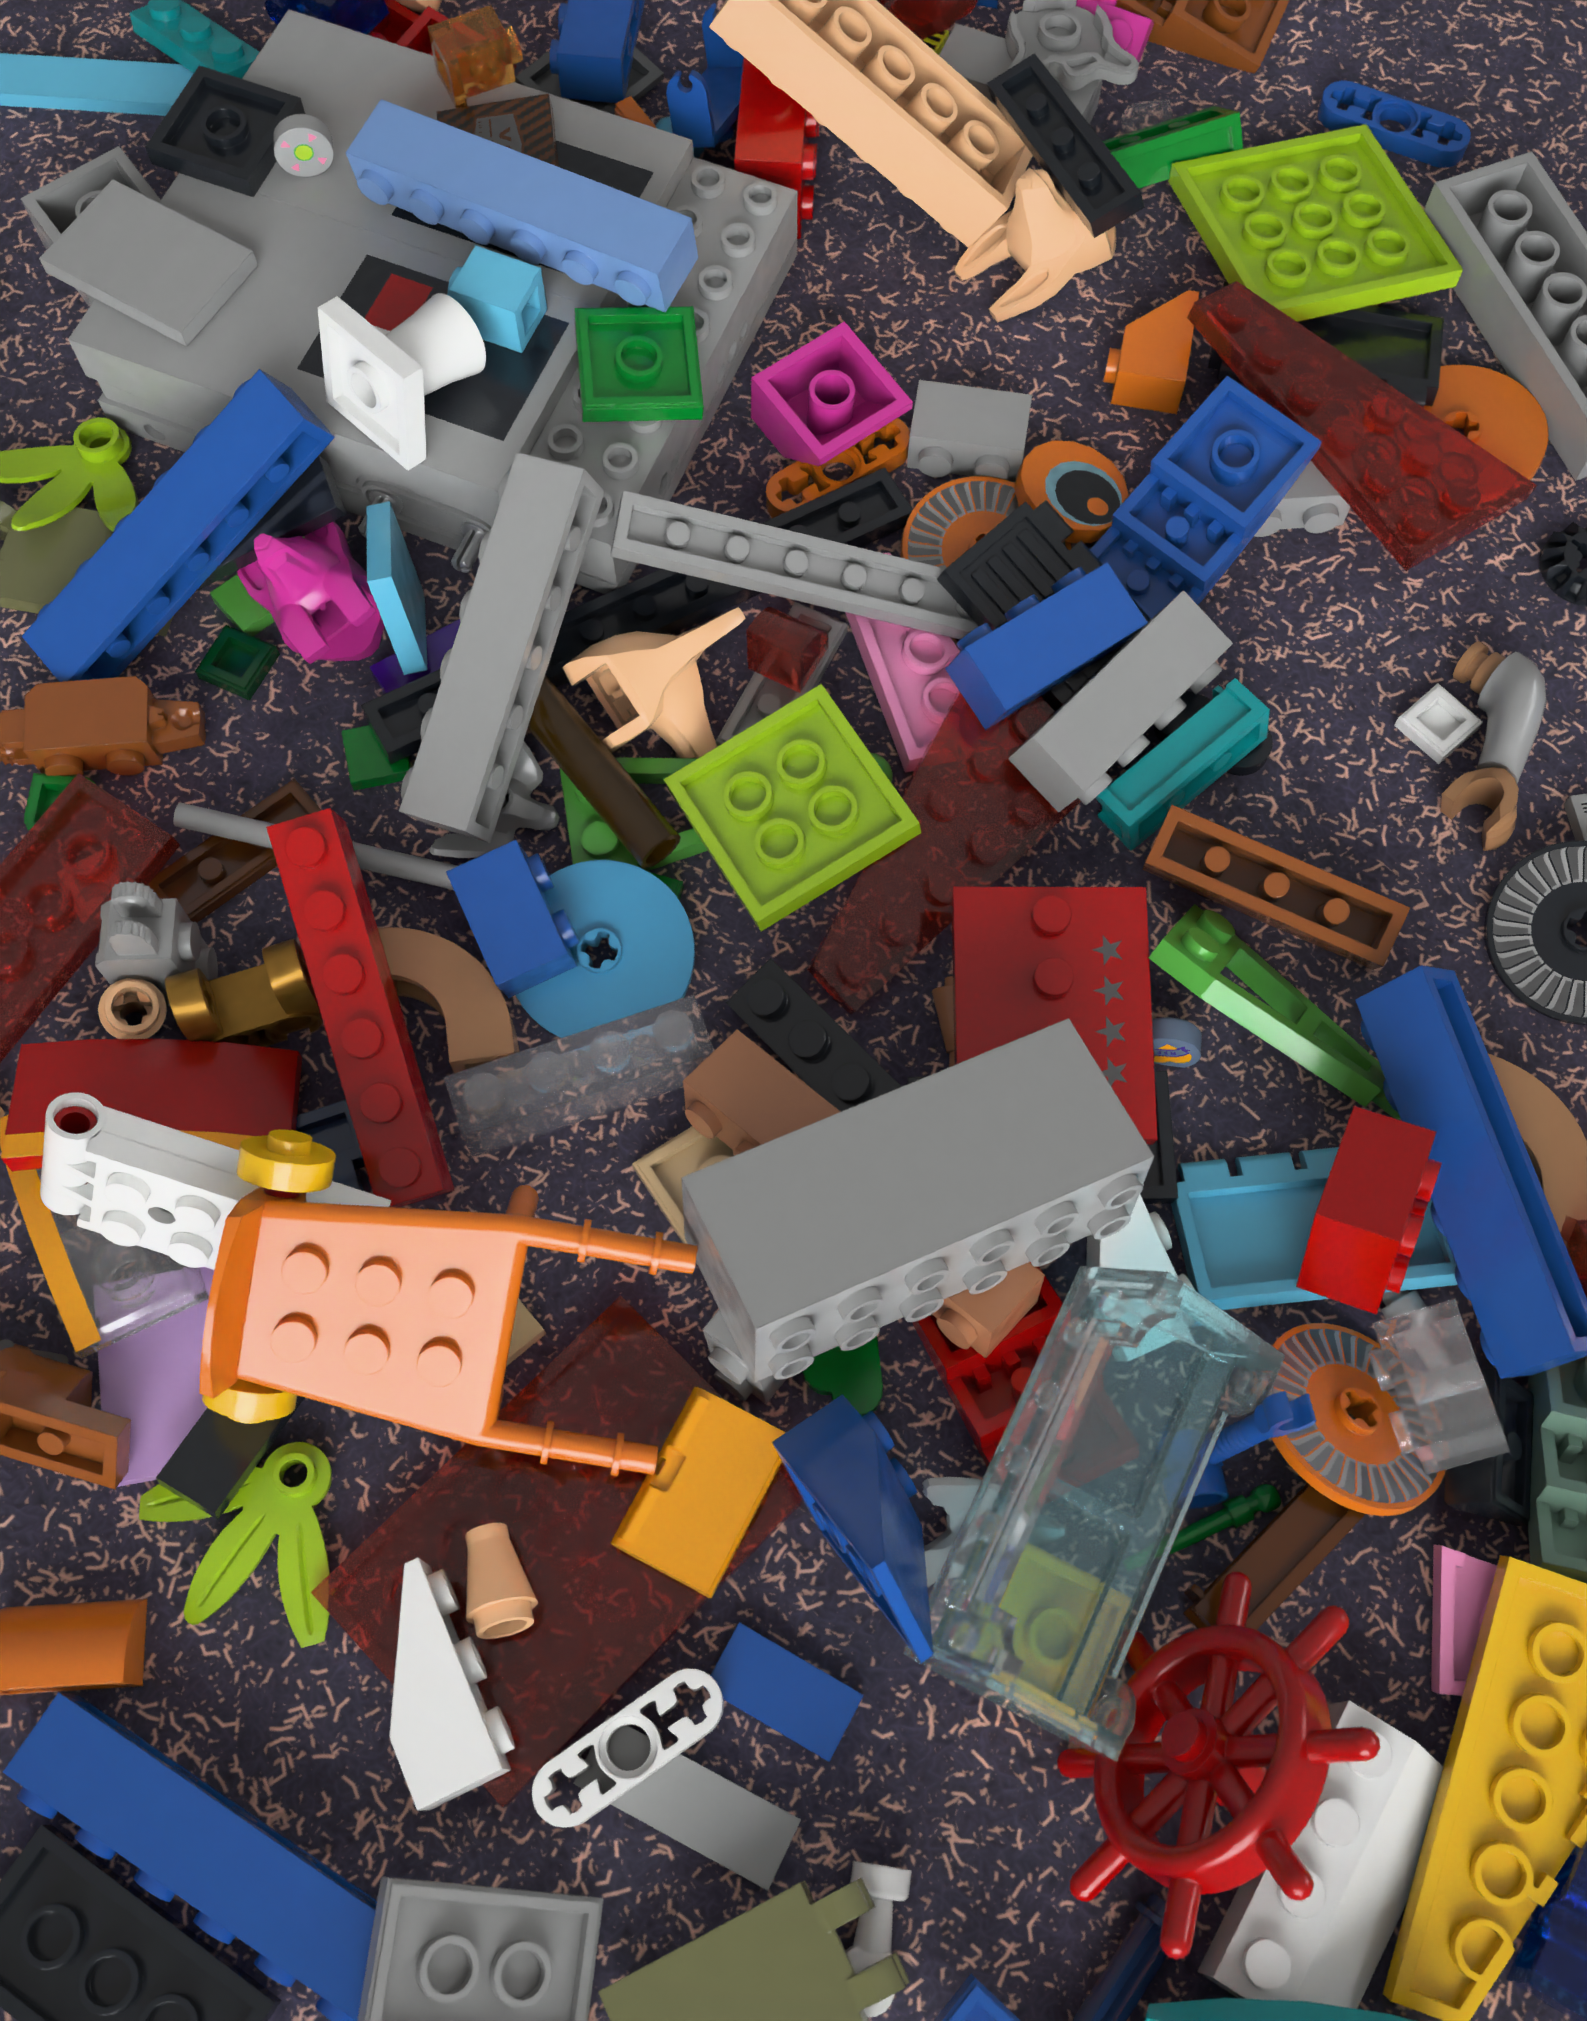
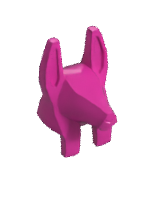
[237,521,385,664]

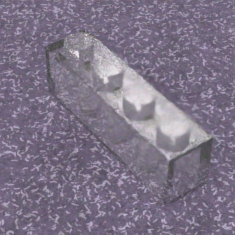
[444,995,715,1158]

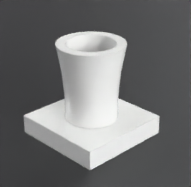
[318,293,486,471]

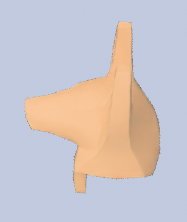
[954,168,1116,322]
[562,607,746,758]

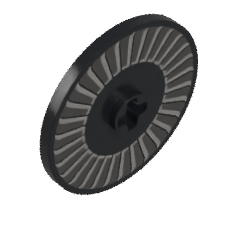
[1484,841,1587,1025]

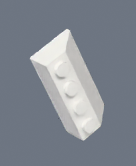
[1197,1700,1443,2009]

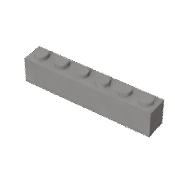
[399,452,605,843]

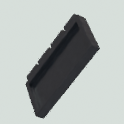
[1208,281,1444,414]
[937,500,1151,713]

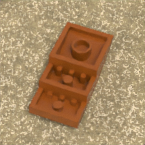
[1115,0,1289,74]

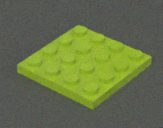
[1168,124,1463,331]

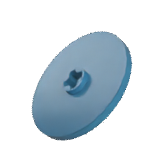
[516,860,695,1046]

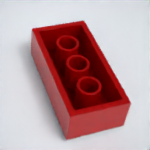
[734,57,820,239]

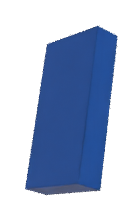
[704,1622,864,1762]

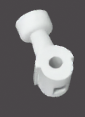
[846,1861,912,2017]

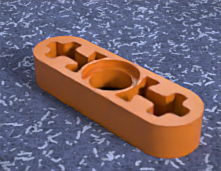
[766,418,910,518]

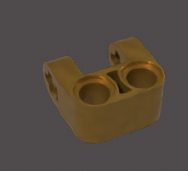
[165,938,322,1047]

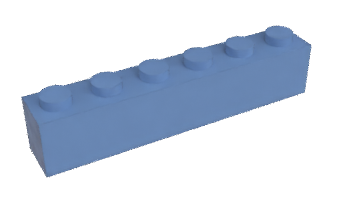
[346,99,699,313]

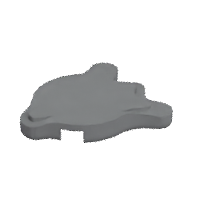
[1005,0,1139,90]

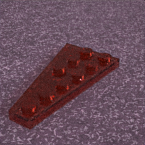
[1187,281,1537,571]
[807,690,1110,1015]

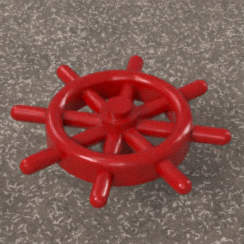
[1057,1571,1380,1959]

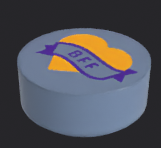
[1152,1017,1202,1068]

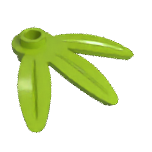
[0,417,139,532]
[139,1442,332,1648]

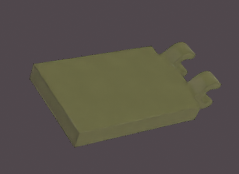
[0,501,173,636]
[598,1877,910,2021]

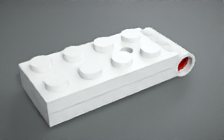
[40,1092,391,1270]

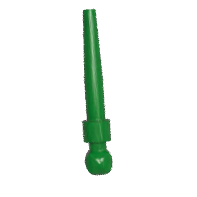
[1128,1483,1281,1570]

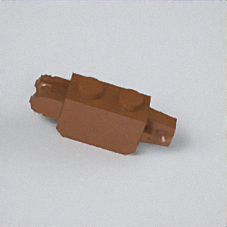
[0,676,206,776]

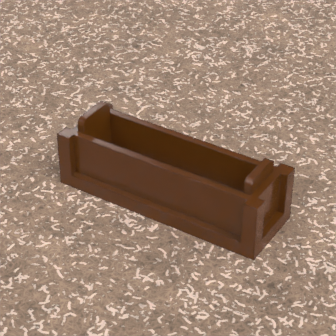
[1182,1483,1366,1630]

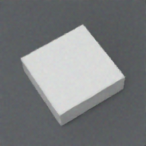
[1394,683,1483,764]

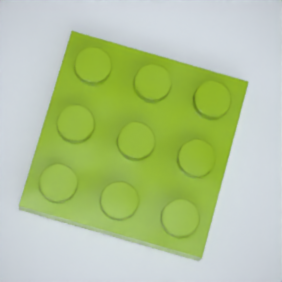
[664,684,921,932]

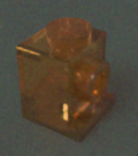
[427,5,523,108]

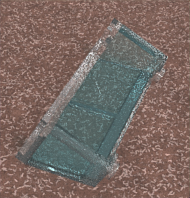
[903,1266,1285,1762]

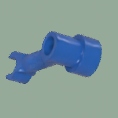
[1165,1391,1316,1510]

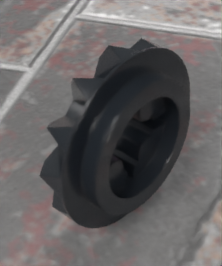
[1539,522,1587,607]

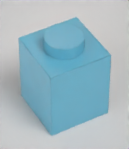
[447,245,547,353]

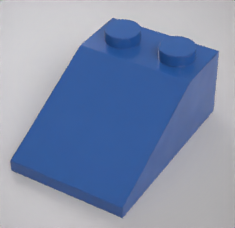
[772,1394,934,1663]

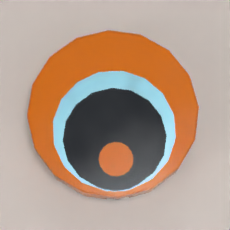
[1014,440,1129,543]

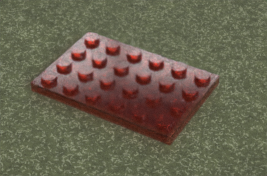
[311,1295,804,1807]

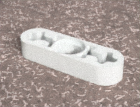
[532,1669,724,1827]

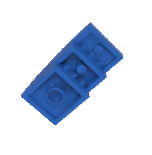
[1090,376,1322,619]

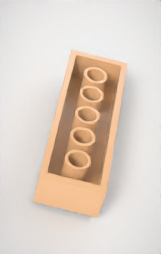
[709,0,1032,248]

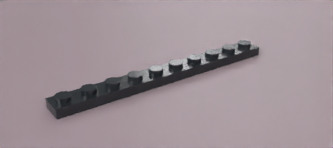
[361,467,913,764]

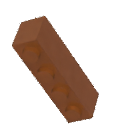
[1142,805,1410,970]

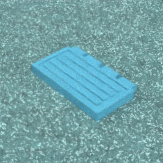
[1171,1147,1458,1313]

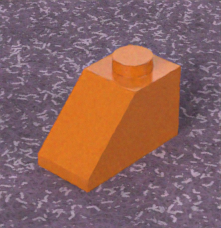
[1103,290,1199,414]

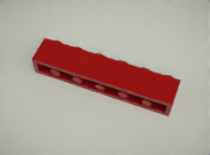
[266,808,455,1208]

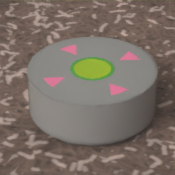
[273,114,333,177]

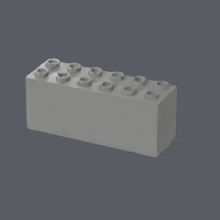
[681,1018,1154,1383]

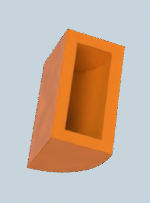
[0,1599,147,1695]

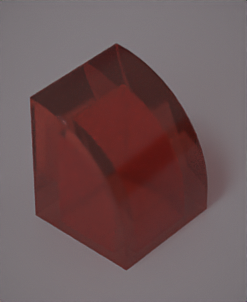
[747,606,828,693]

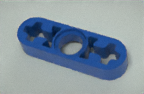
[1318,81,1471,168]

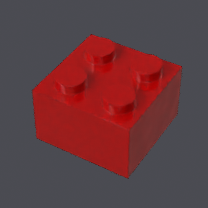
[1296,1106,1442,1315]

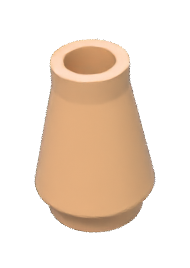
[98,978,167,1039]
[465,1523,538,1639]

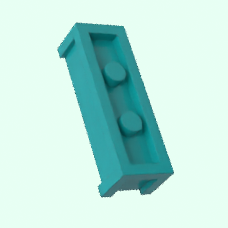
[1096,678,1270,851]

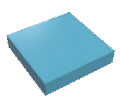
[366,501,427,675]

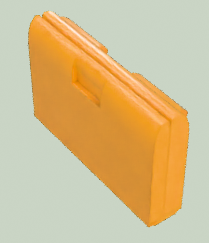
[610,1387,786,1598]

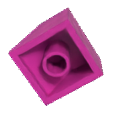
[751,321,913,466]

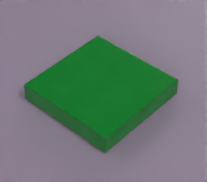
[574,306,704,422]

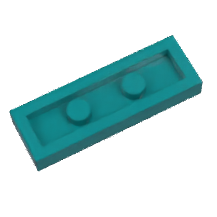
[129,0,260,79]

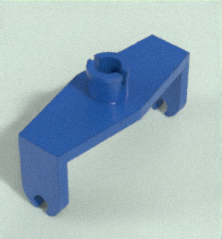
[666,3,744,148]

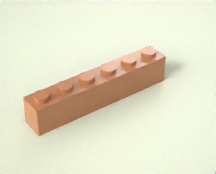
[683,1029,1045,1359]

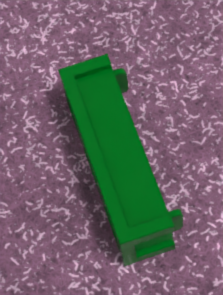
[1102,106,1243,189]

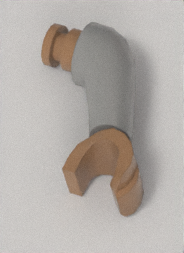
[1440,641,1547,851]

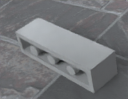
[1008,590,1233,813]

